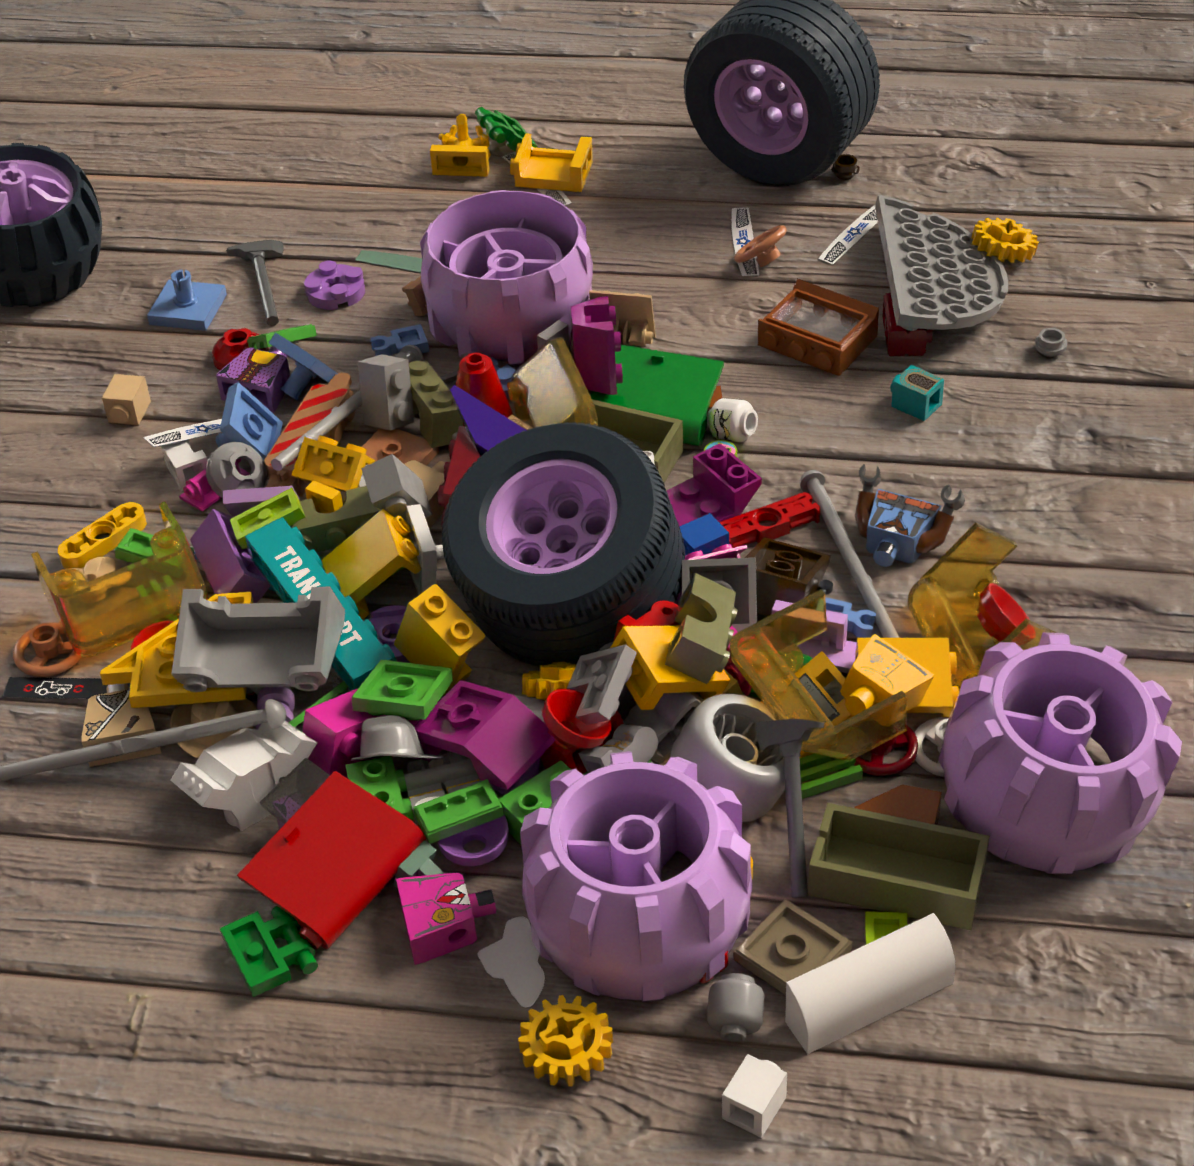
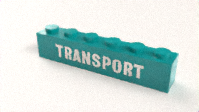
[245,517,397,691]

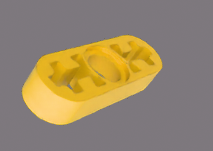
[58,502,147,570]

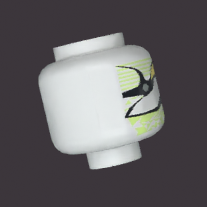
[707,398,758,442]

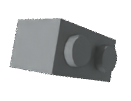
[358,354,414,430]
[361,454,432,521]

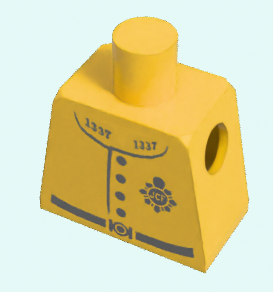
[840,634,935,723]

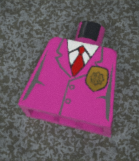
[396,873,496,965]

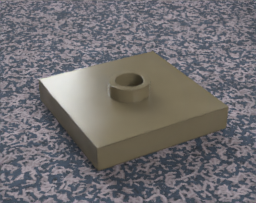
[733,899,852,995]

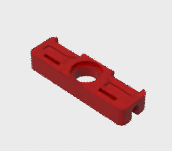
[719,492,820,548]

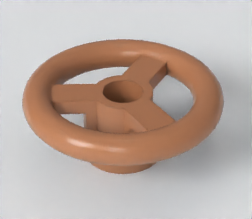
[734,225,787,267]
[13,622,85,677]

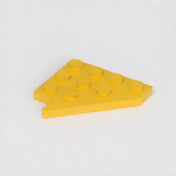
[100,592,253,708]

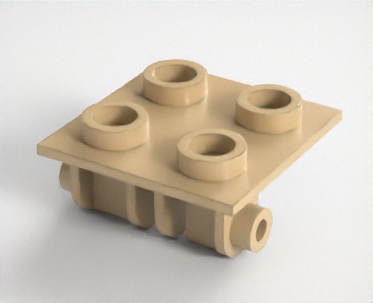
[589,290,656,347]

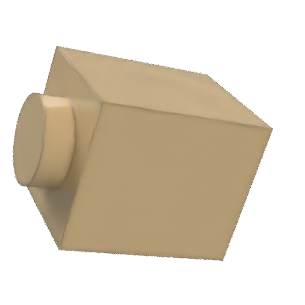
[102,374,151,425]

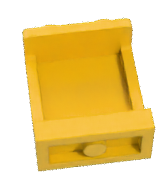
[510,133,593,192]
[322,509,422,620]
[394,584,485,696]
[610,625,730,710]
[855,638,959,718]

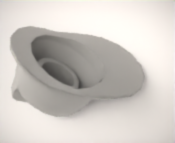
[351,715,445,761]

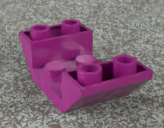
[571,296,623,395]
[667,443,762,527]
[411,680,555,790]

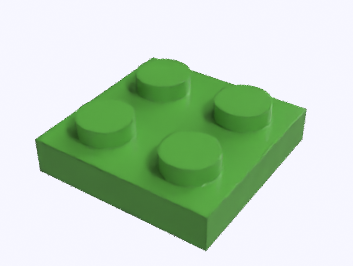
[351,660,453,720]

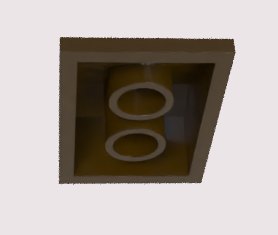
[745,537,831,618]

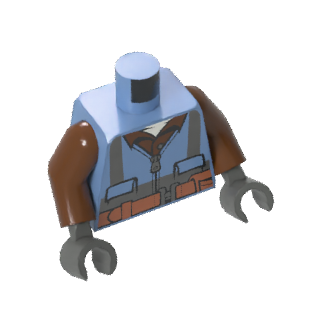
[855,464,965,567]

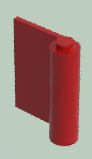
[237,771,426,950]

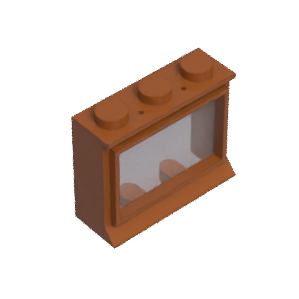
[758,278,879,376]

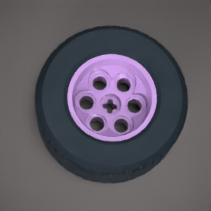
[683,0,880,186]
[442,422,685,667]

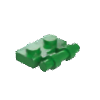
[475,107,538,152]
[220,906,318,997]

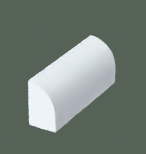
[785,913,955,1054]

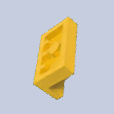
[292,435,375,492]

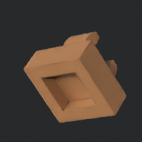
[402,276,428,316]

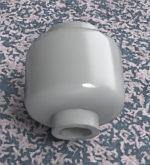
[707,973,765,1042]

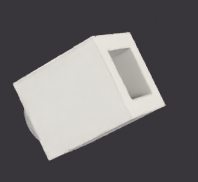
[722,1054,787,1138]

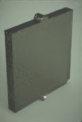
[259,758,330,824]

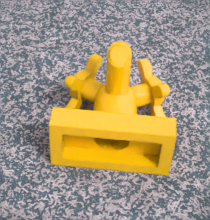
[430,114,491,177]

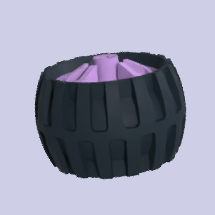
[0,143,102,307]

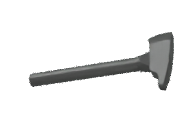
[226,240,284,326]
[756,719,825,898]

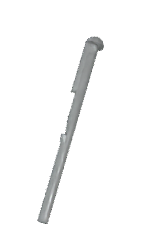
[271,345,423,471]
[800,470,900,638]
[0,699,286,781]

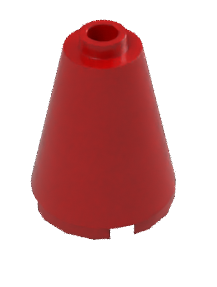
[456,352,514,427]

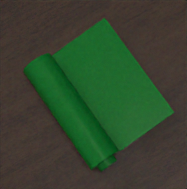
[589,345,724,447]

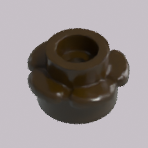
[831,154,860,180]

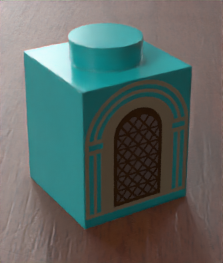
[890,365,944,421]

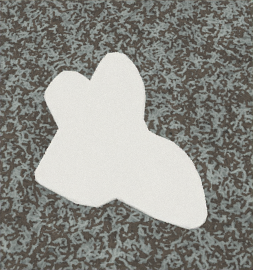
[477,916,545,1008]

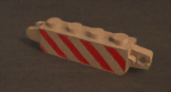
[264,372,355,497]

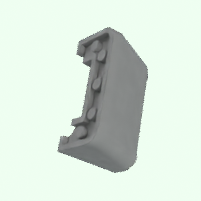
[171,586,345,692]

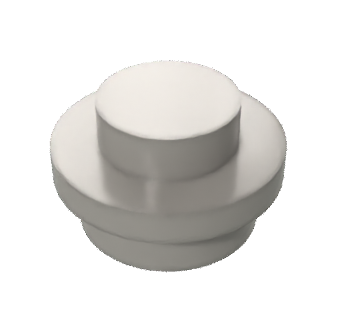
[1035,328,1067,357]

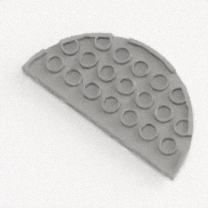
[875,195,1009,331]

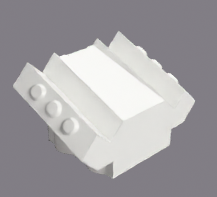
[170,721,317,831]

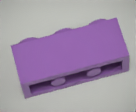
[190,509,271,603]

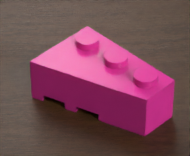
[299,688,418,786]

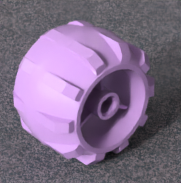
[420,190,593,366]
[938,632,1182,874]
[520,751,752,1002]

